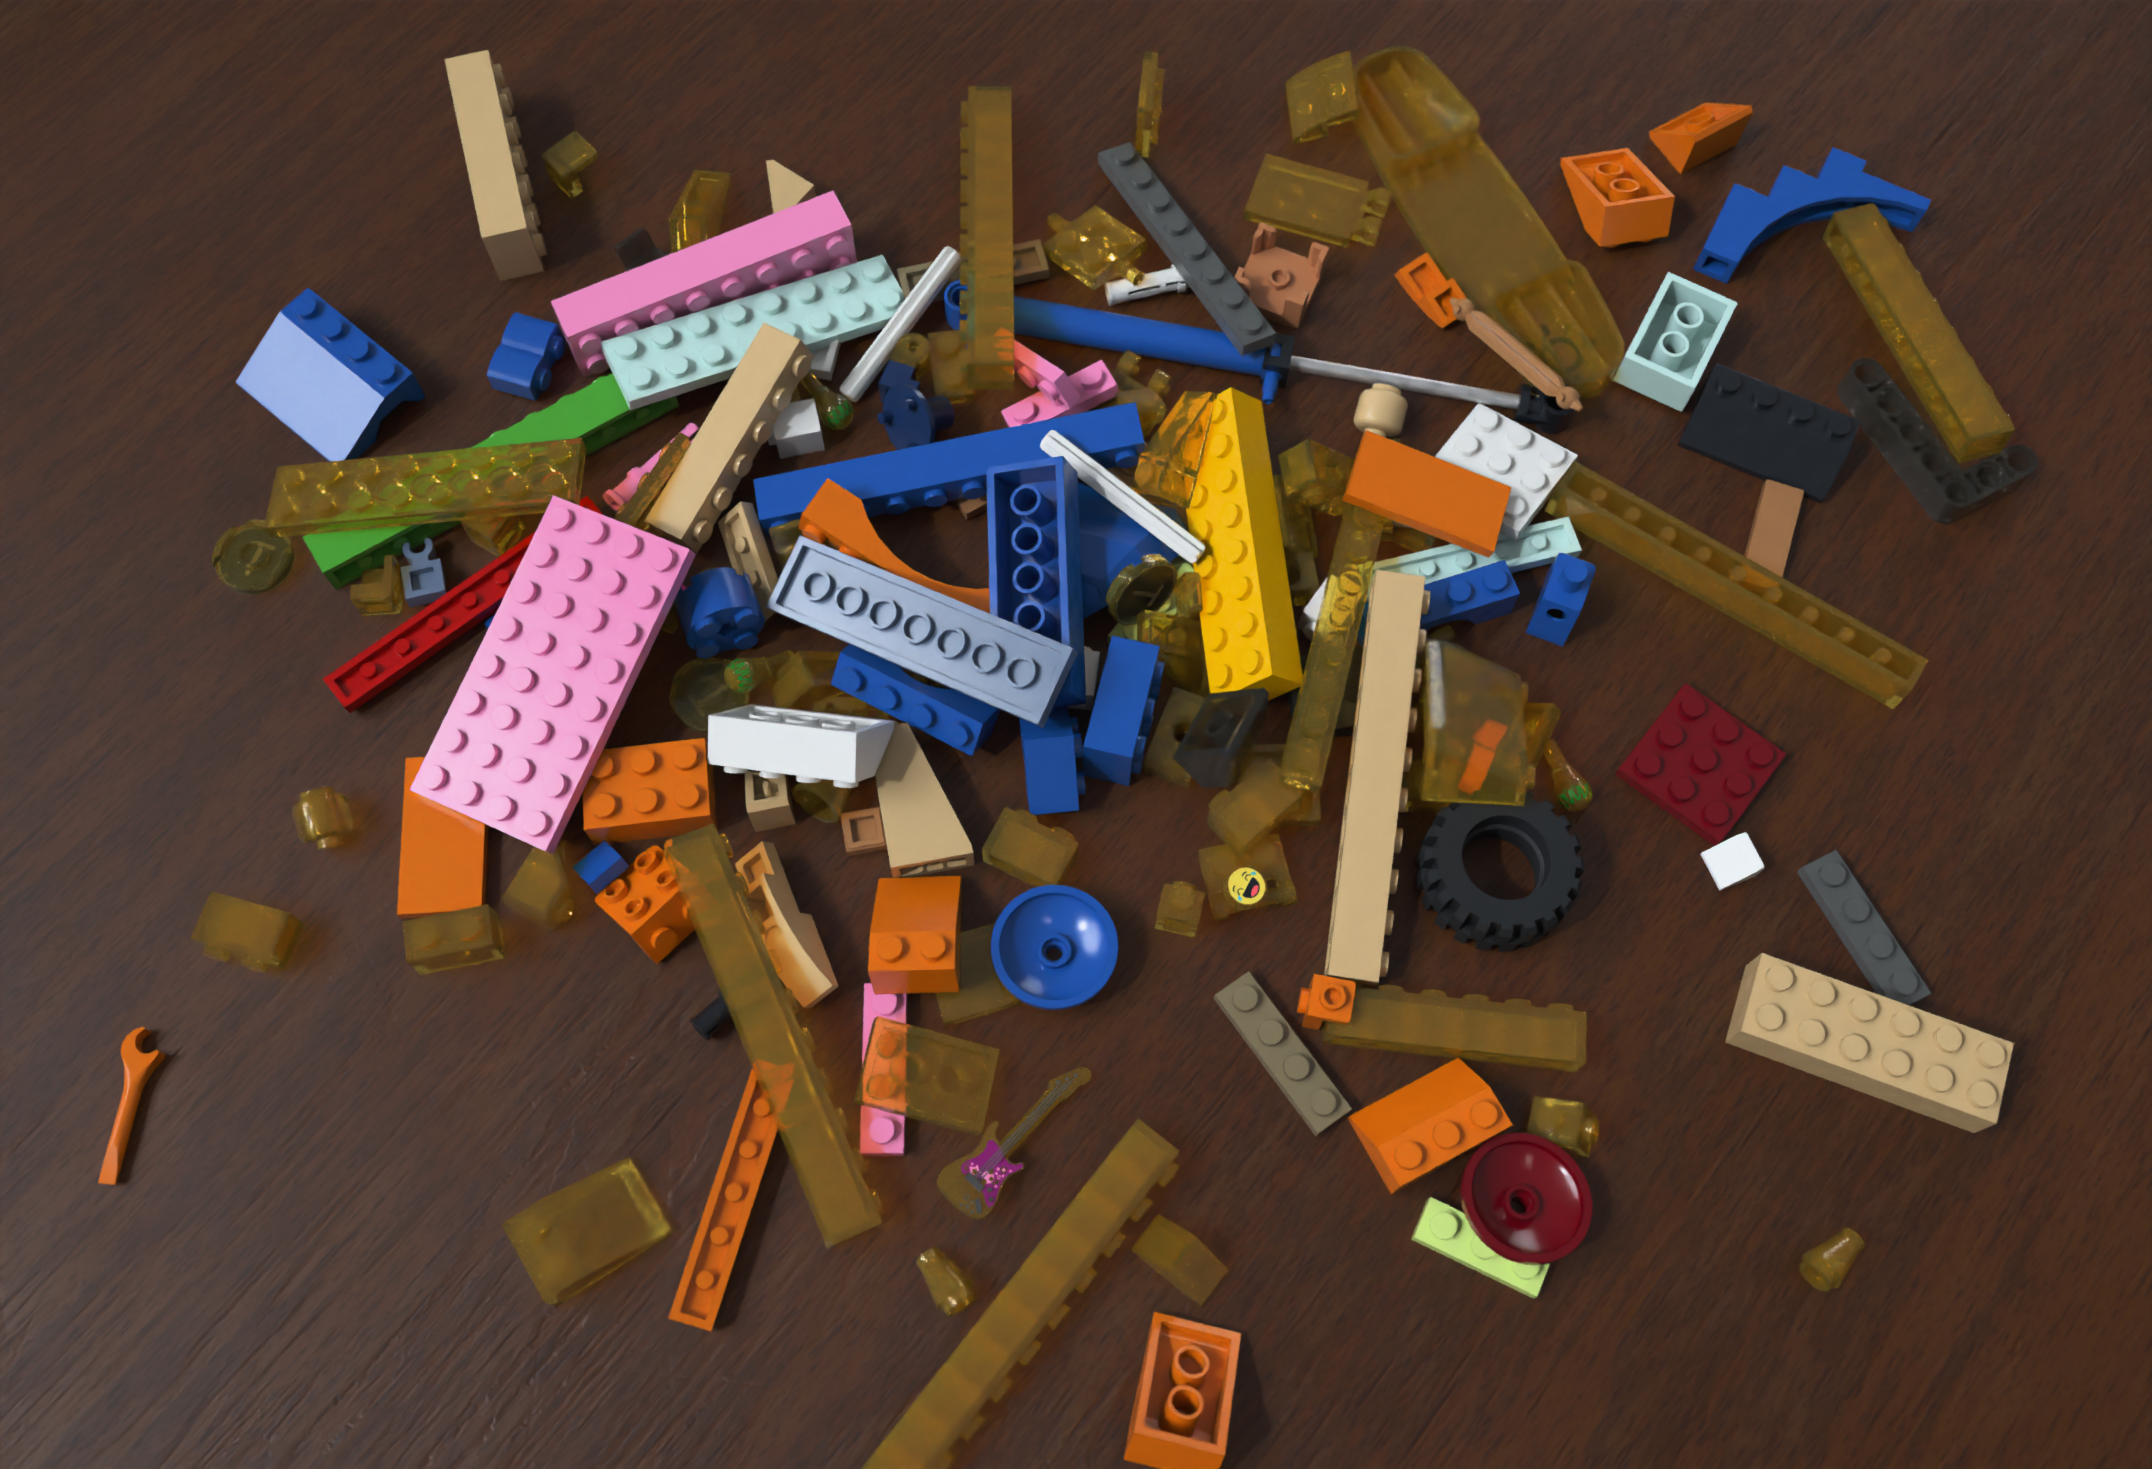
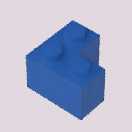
[1019,706,1085,815]

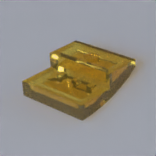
[1285,50,1361,144]

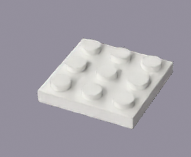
[1435,403,1578,541]

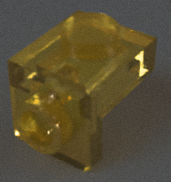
[1527,1096,1599,1156]

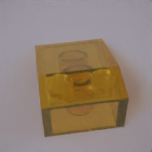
[501,1157,673,1307]

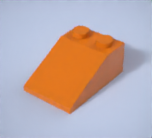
[1560,148,1675,248]
[868,876,962,994]
[1124,1312,1241,1469]

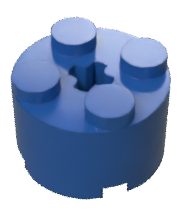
[673,567,765,659]

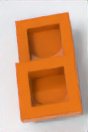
[1394,252,1467,329]

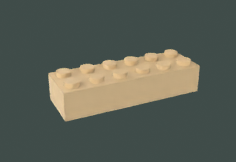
[444,50,547,281]
[1725,953,2014,1133]

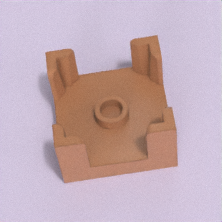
[1234,222,1329,330]

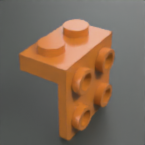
[595,845,719,964]

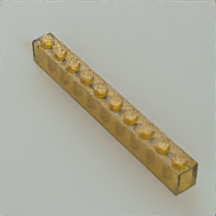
[959,86,1014,389]
[1545,461,1929,709]
[663,823,884,1249]
[862,1118,1180,1469]

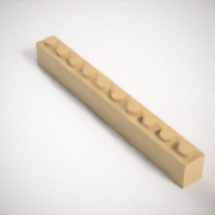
[1324,570,1430,986]

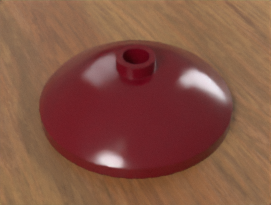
[1460,1133,1592,1265]

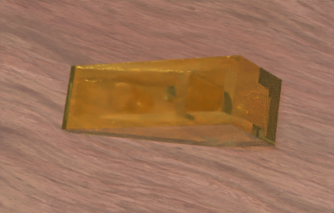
[669,169,731,253]
[1132,391,1218,509]

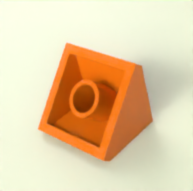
[1649,103,1753,174]

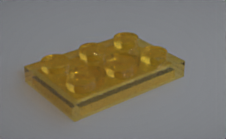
[854,1016,1000,1136]

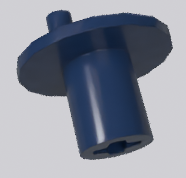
[877,383,955,450]

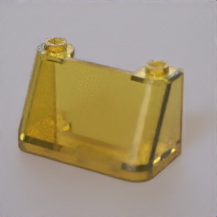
[1419,638,1535,806]

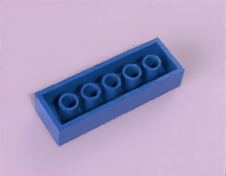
[986,456,1086,707]

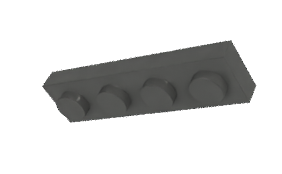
[1797,850,1931,1005]

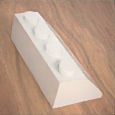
[708,704,894,788]

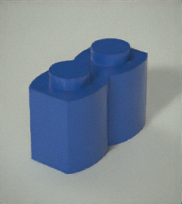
[487,312,565,401]

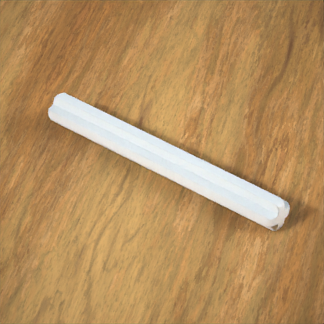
[839,246,962,402]
[1040,430,1206,564]

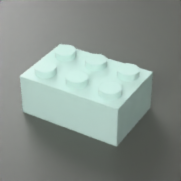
[1613,272,1738,412]

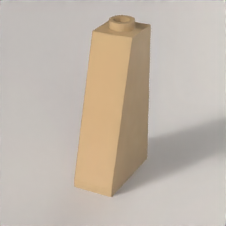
[875,721,975,878]

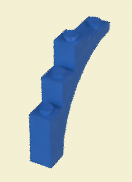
[1693,147,1931,284]

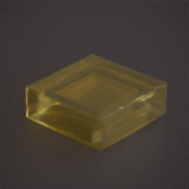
[1175,572,1203,621]

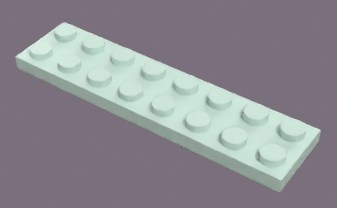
[601,255,905,410]

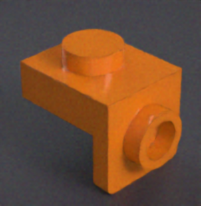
[1297,974,1356,1030]

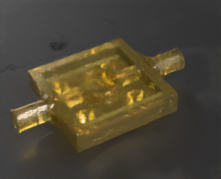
[1042,205,1147,291]

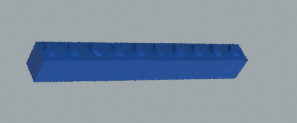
[753,402,1146,538]

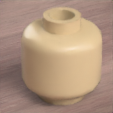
[1354,383,1408,438]

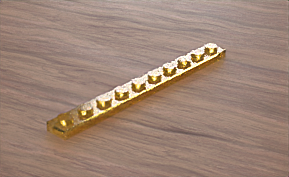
[1277,441,1402,793]

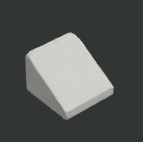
[1700,832,1764,891]

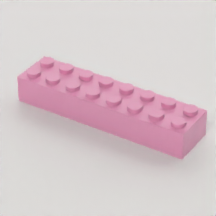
[551,191,857,378]

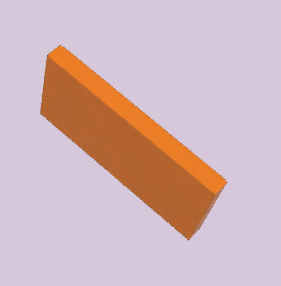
[1342,430,1512,558]
[397,757,489,919]

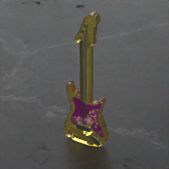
[936,1067,1091,1220]

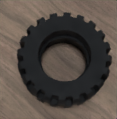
[1416,785,1585,952]

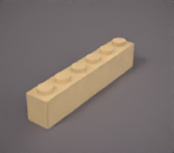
[645,323,814,553]

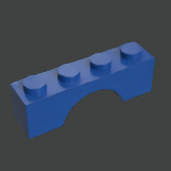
[1351,560,1520,646]
[831,644,1000,756]

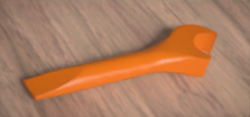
[98,1027,165,1185]

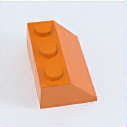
[1348,1057,1513,1195]

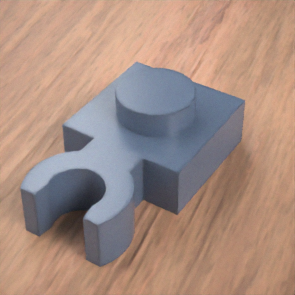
[400,538,448,608]

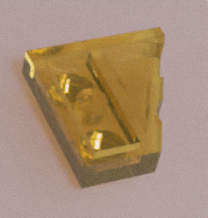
[1137,610,1211,701]

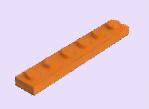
[668,1059,796,1332]

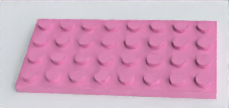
[410,495,696,854]

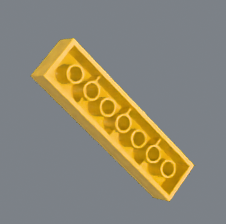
[1174,387,1304,712]

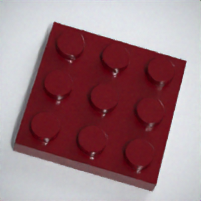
[1615,683,1786,846]

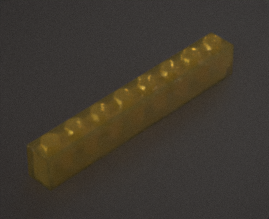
[1823,203,2015,463]

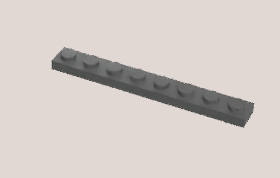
[1098,142,1276,356]

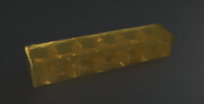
[1322,980,1587,1072]

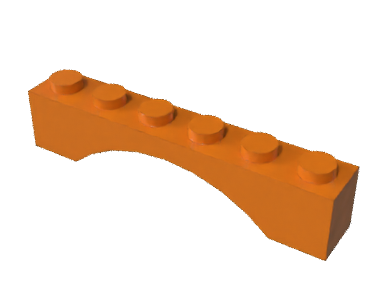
[798,478,990,613]

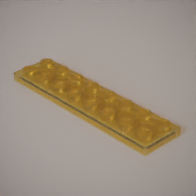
[263,438,586,538]

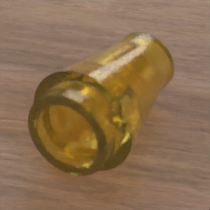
[1800,1228,1865,1292]
[916,1247,977,1317]

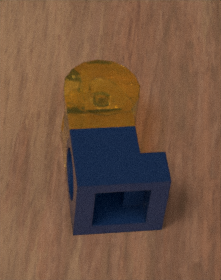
[879,333,931,403]

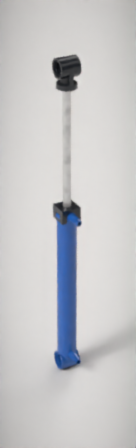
[944,280,1575,435]

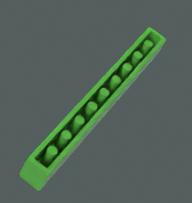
[302,373,679,590]

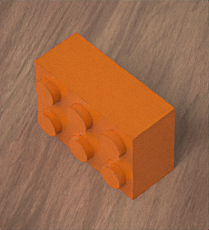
[582,738,718,845]

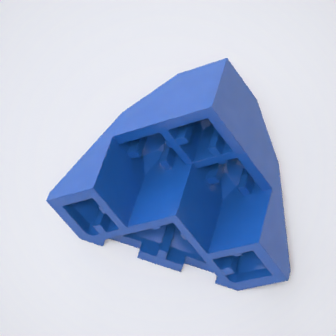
[1078,482,1189,619]

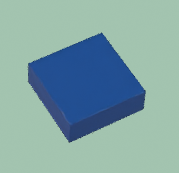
[572,840,629,894]

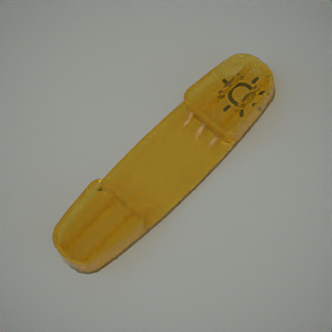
[1346,46,1625,401]

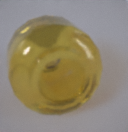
[292,787,354,850]

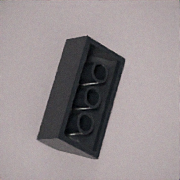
[1677,363,1861,503]

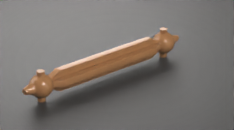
[1449,297,1583,412]

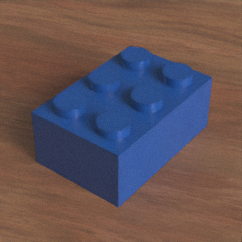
[1082,635,1165,786]

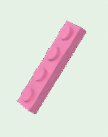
[860,983,907,1157]

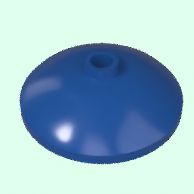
[991,885,1118,1010]

